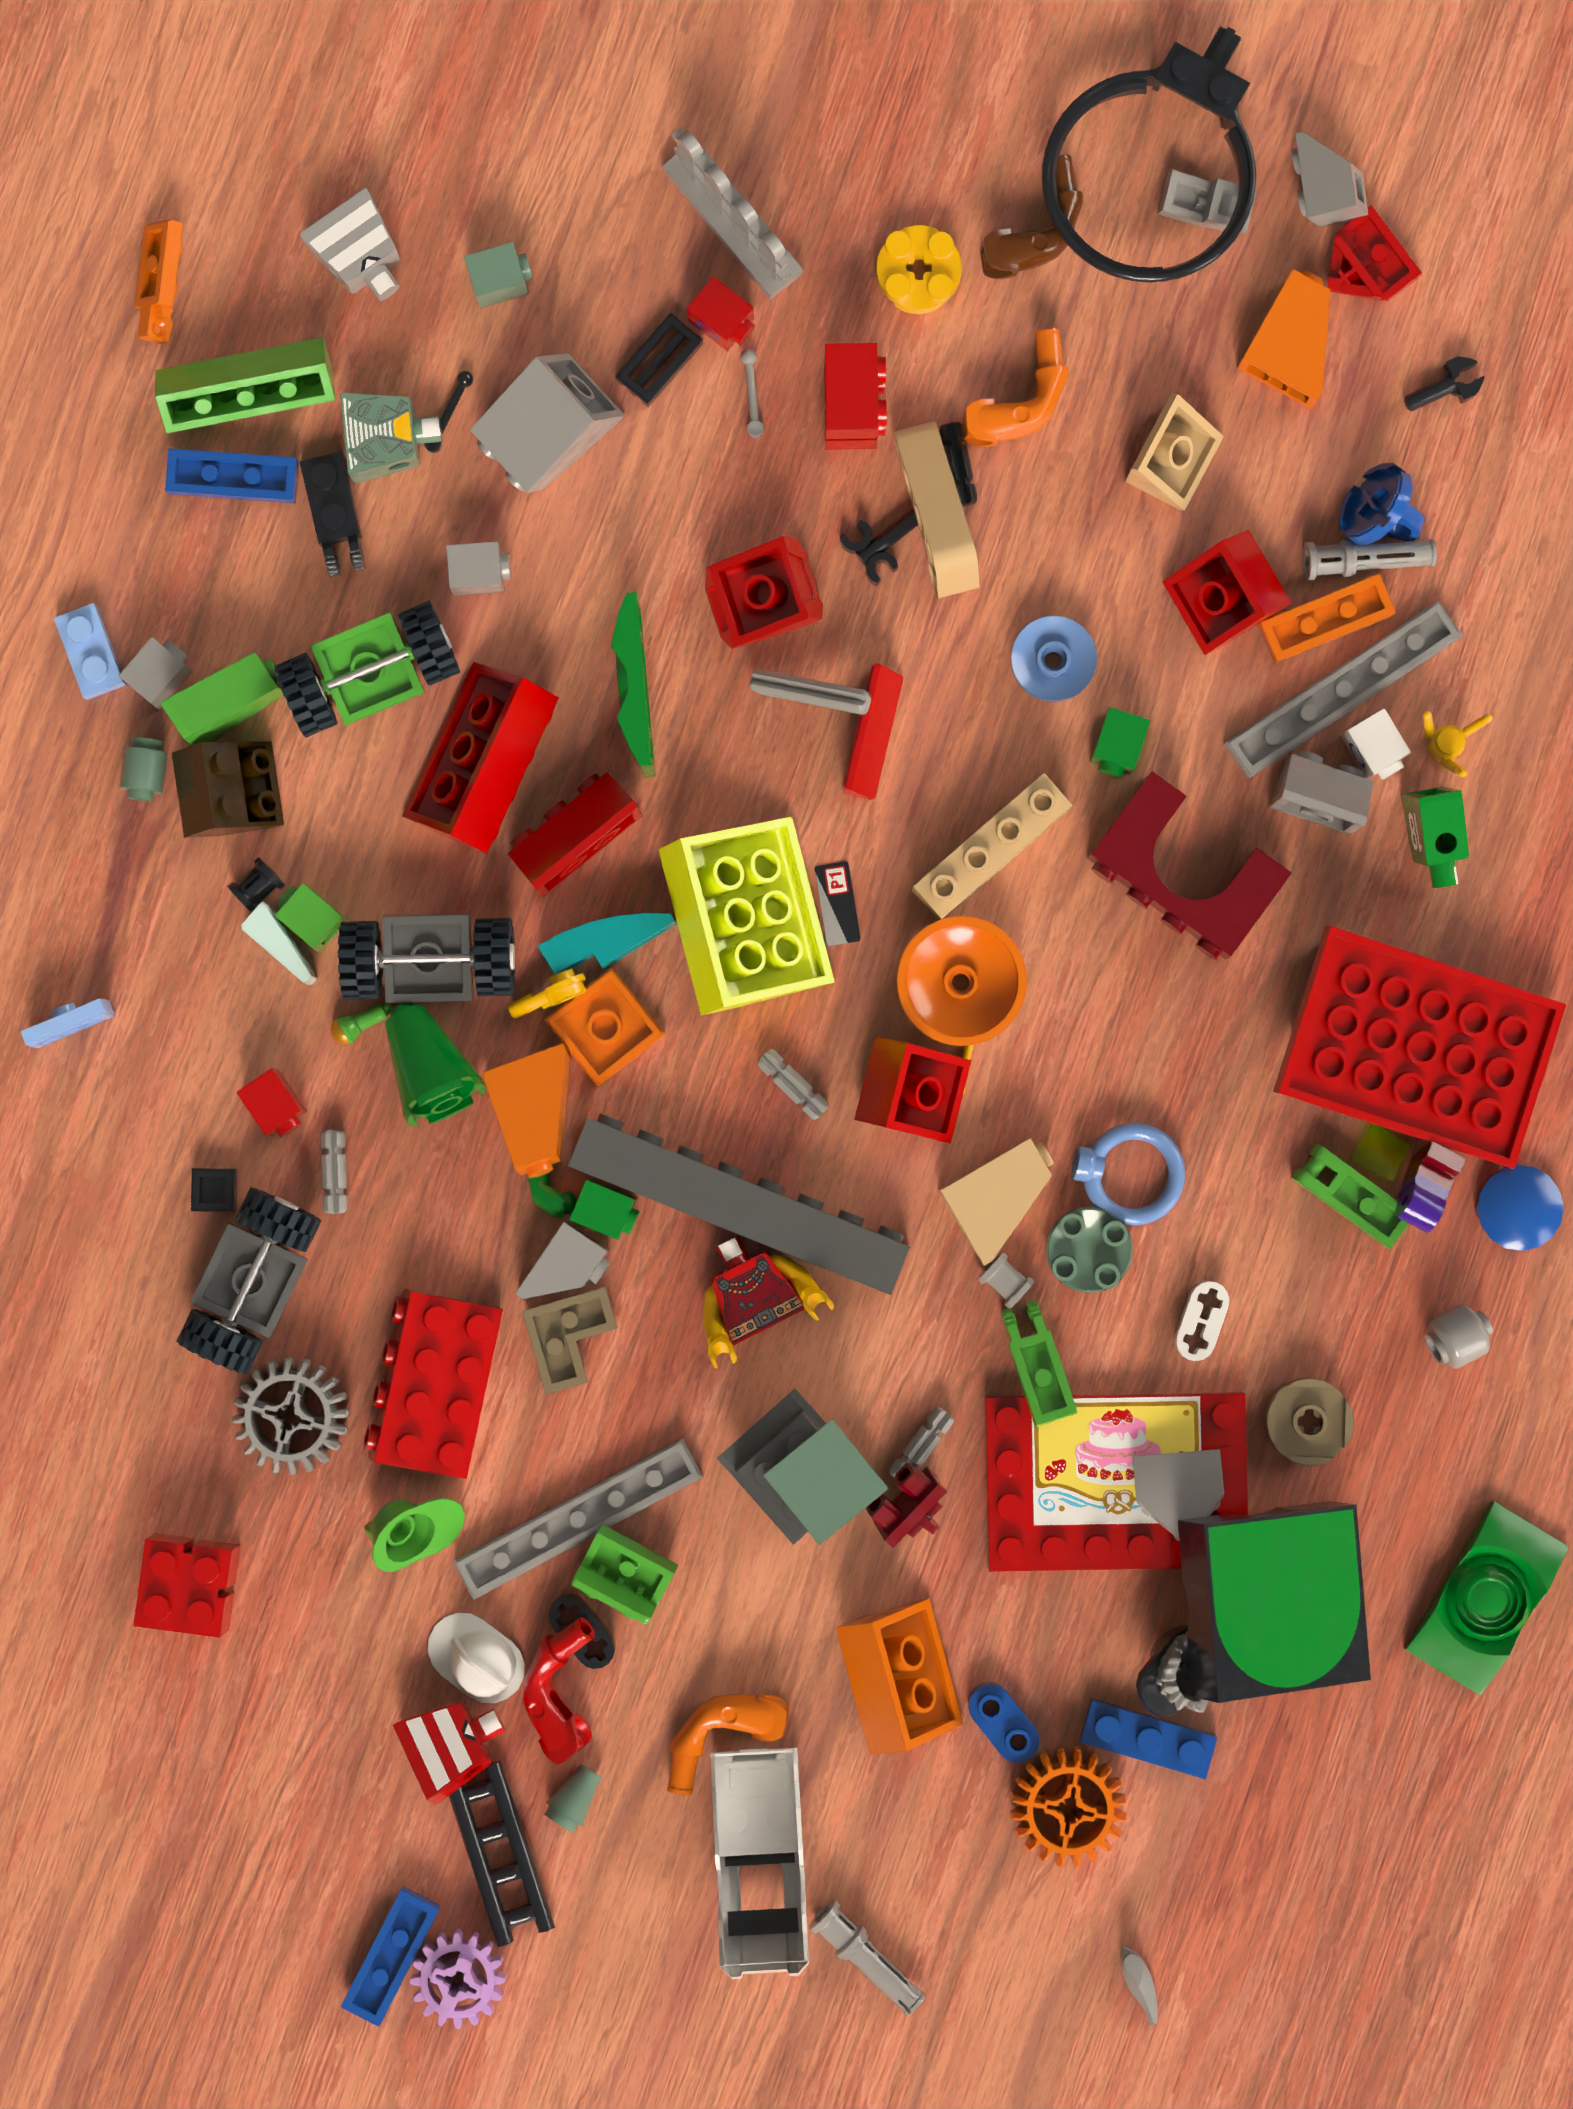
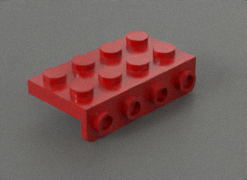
[363,1288,503,1479]

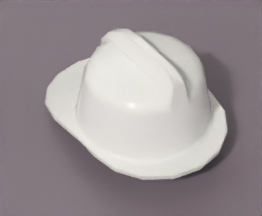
[428,1613,525,1703]

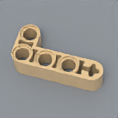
[893,421,980,599]

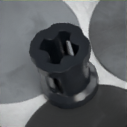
[227,857,285,913]

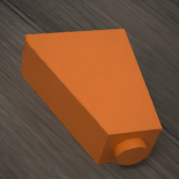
[1237,269,1331,410]
[482,1043,571,1178]

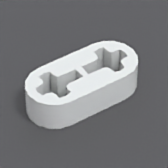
[1174,1281,1229,1361]

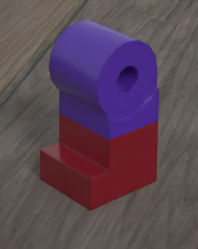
[1395,1141,1466,1233]

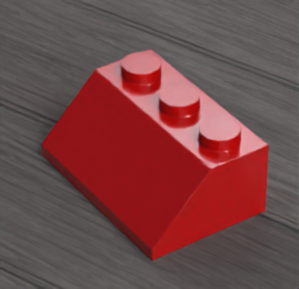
[507,772,642,897]

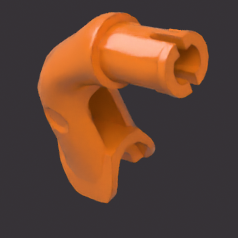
[962,328,1069,447]
[667,1693,789,1795]

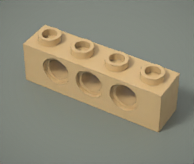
[912,773,1072,921]

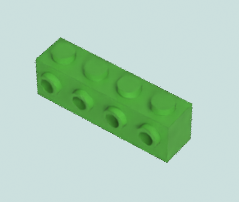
[155,337,335,433]

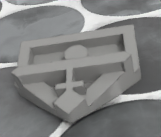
[1133,1449,1224,1541]

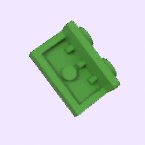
[571,1524,678,1624]

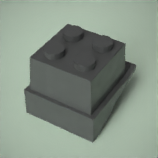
[717,1389,826,1545]

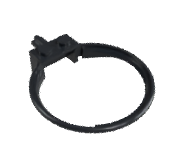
[1042,26,1256,283]

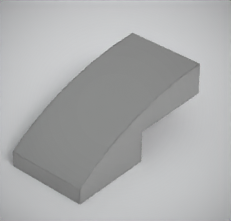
[1157,169,1257,234]

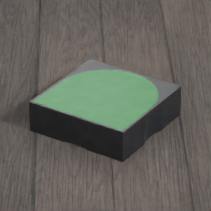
[1178,1501,1371,1703]

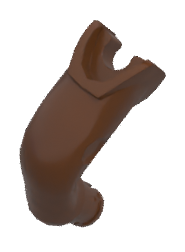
[980,155,1083,279]

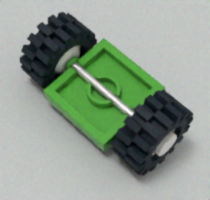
[274,600,461,737]

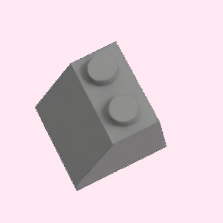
[1269,751,1374,835]

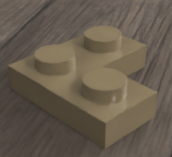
[522,1287,618,1394]

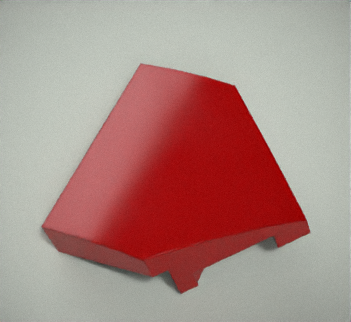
[1327,205,1422,301]

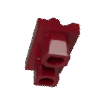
[866,1463,947,1548]

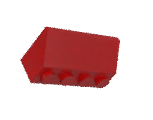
[402,662,559,854]

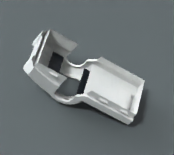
[710,1748,809,1979]

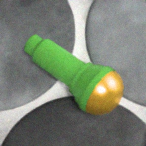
[330,1003,392,1045]

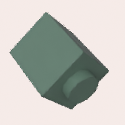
[464,242,533,308]

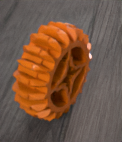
[1010,1747,1127,1867]

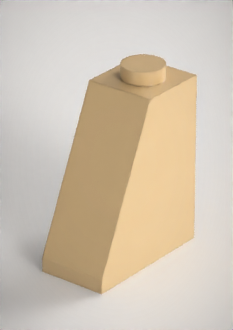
[939,1138,1054,1266]

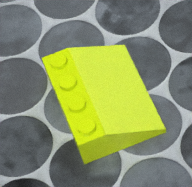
[658,817,835,1016]

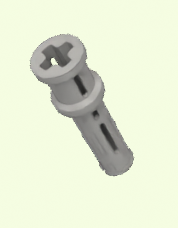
[1303,539,1437,581]
[809,1900,926,2016]

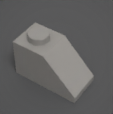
[515,1221,610,1299]

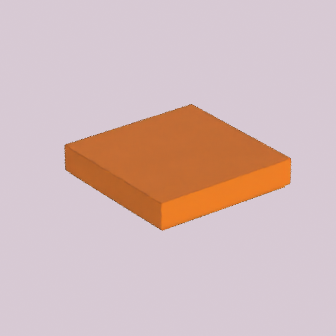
[544,967,666,1088]

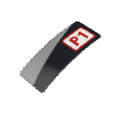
[815,862,860,946]

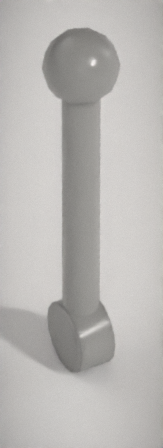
[740,349,764,438]

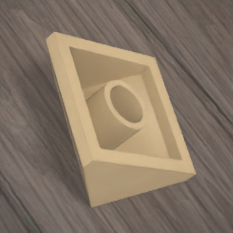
[1125,393,1224,511]

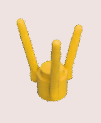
[1422,711,1493,778]

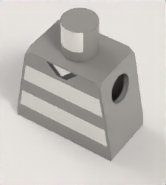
[299,187,401,301]

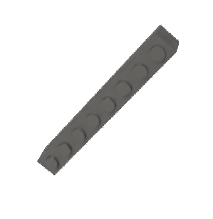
[568,1114,910,1295]

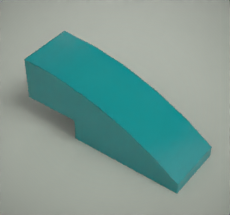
[538,913,677,975]

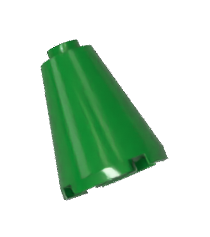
[385,1002,486,1126]

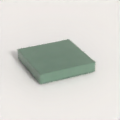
[763,1418,889,1545]

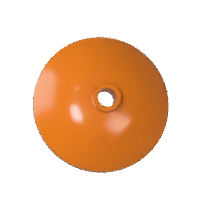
[897,916,1027,1046]

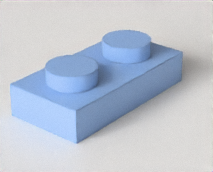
[53,603,126,700]

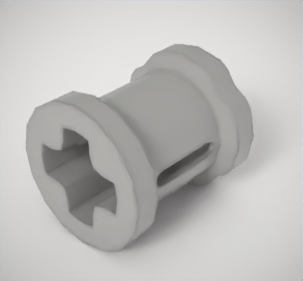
[977,1252,1035,1309]

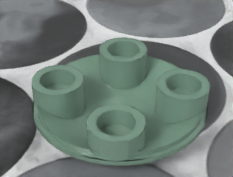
[1046,1207,1133,1293]

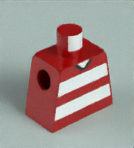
[393,1703,506,1805]

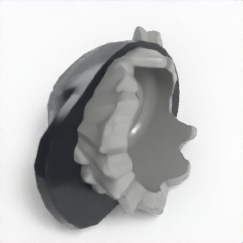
[1136,1625,1209,1716]

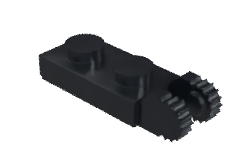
[299,451,366,577]

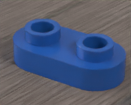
[968,1682,1039,1763]

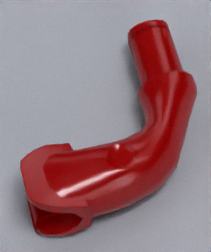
[523,1617,595,1765]

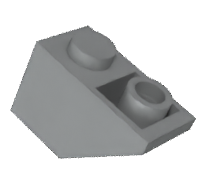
[1292,132,1368,227]

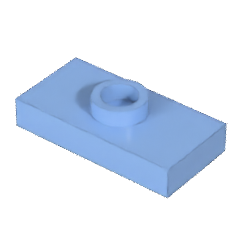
[20,998,115,1048]

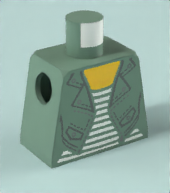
[340,393,443,483]

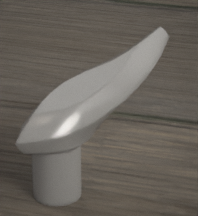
[1120,1945,1158,2026]

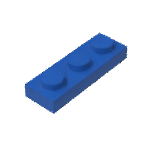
[165,448,299,504]
[1079,1698,1218,1779]
[341,1886,441,2027]

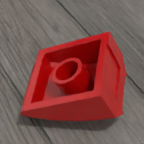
[705,536,823,649]

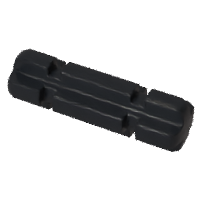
[939,422,977,507]

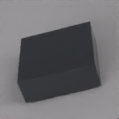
[191,1168,237,1212]

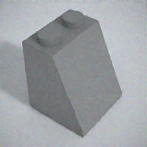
[470,353,625,493]

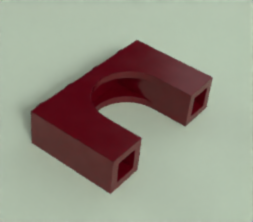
[1087,771,1292,960]

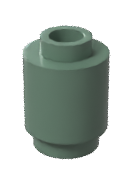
[119,737,168,802]

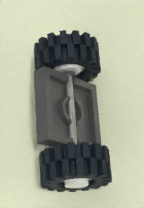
[338,913,515,1003]
[176,1187,322,1374]

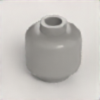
[1425,1304,1493,1369]

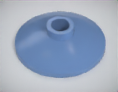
[1011,616,1097,702]

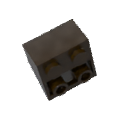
[172,741,284,838]

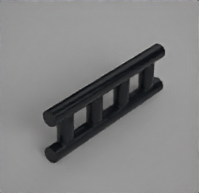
[449,1760,555,1947]

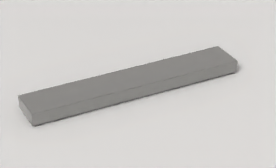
[1224,601,1462,780]
[453,1438,703,1600]

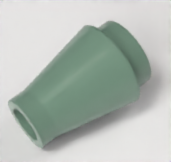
[544,1764,602,1833]

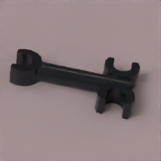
[840,508,918,586]

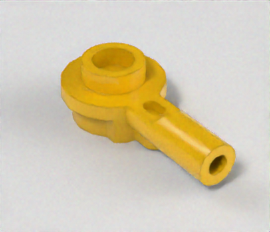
[508,969,586,1019]

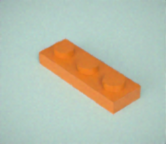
[1258,573,1396,664]

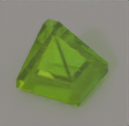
[1351,1124,1410,1182]

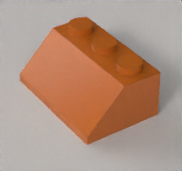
[836,1599,964,1755]

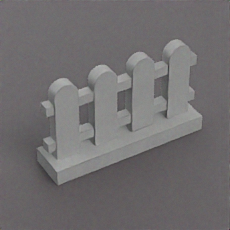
[662,127,803,300]

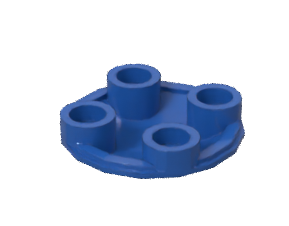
[1475,1165,1564,1251]

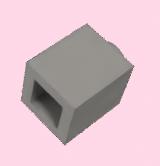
[446,541,511,596]
[118,637,192,710]

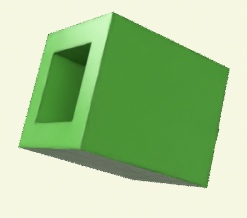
[275,883,348,952]

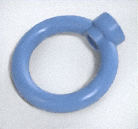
[1071,1123,1185,1226]

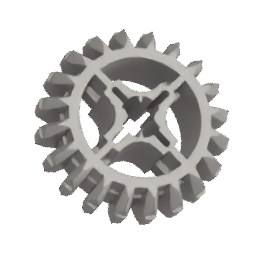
[231,1357,350,1475]

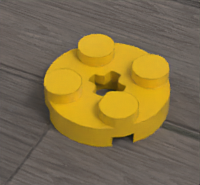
[876,225,962,314]

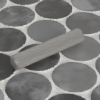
[750,669,871,715]

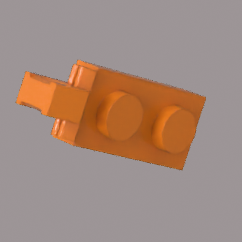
[134,219,183,344]

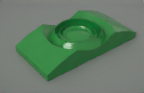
[611,592,656,778]
[1404,1500,1569,1695]

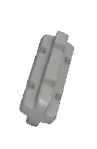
[757,1049,829,1120]
[320,1129,348,1214]
[889,1407,954,1478]

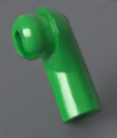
[527,1173,576,1218]

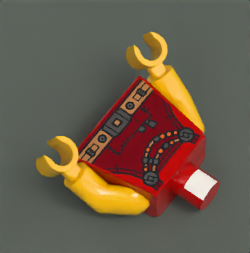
[702,1236,834,1369]

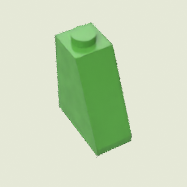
[160,652,283,745]

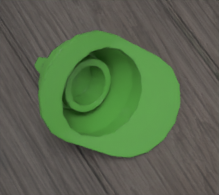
[365,1498,465,1572]

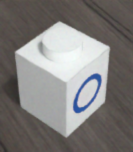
[1340,708,1411,780]

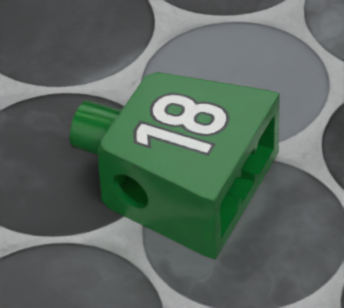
[1400,786,1469,888]

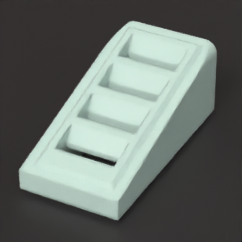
[241,901,317,985]

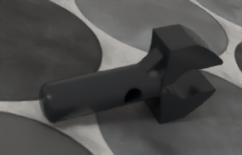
[1404,356,1485,411]

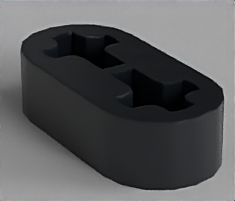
[549,1593,616,1669]

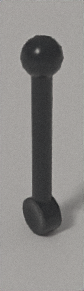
[424,371,474,453]

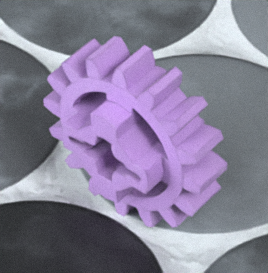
[410,1929,507,2029]

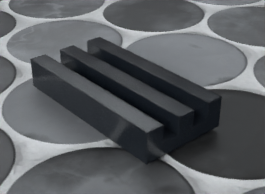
[615,313,703,407]

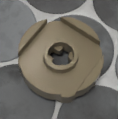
[1265,1378,1354,1466]

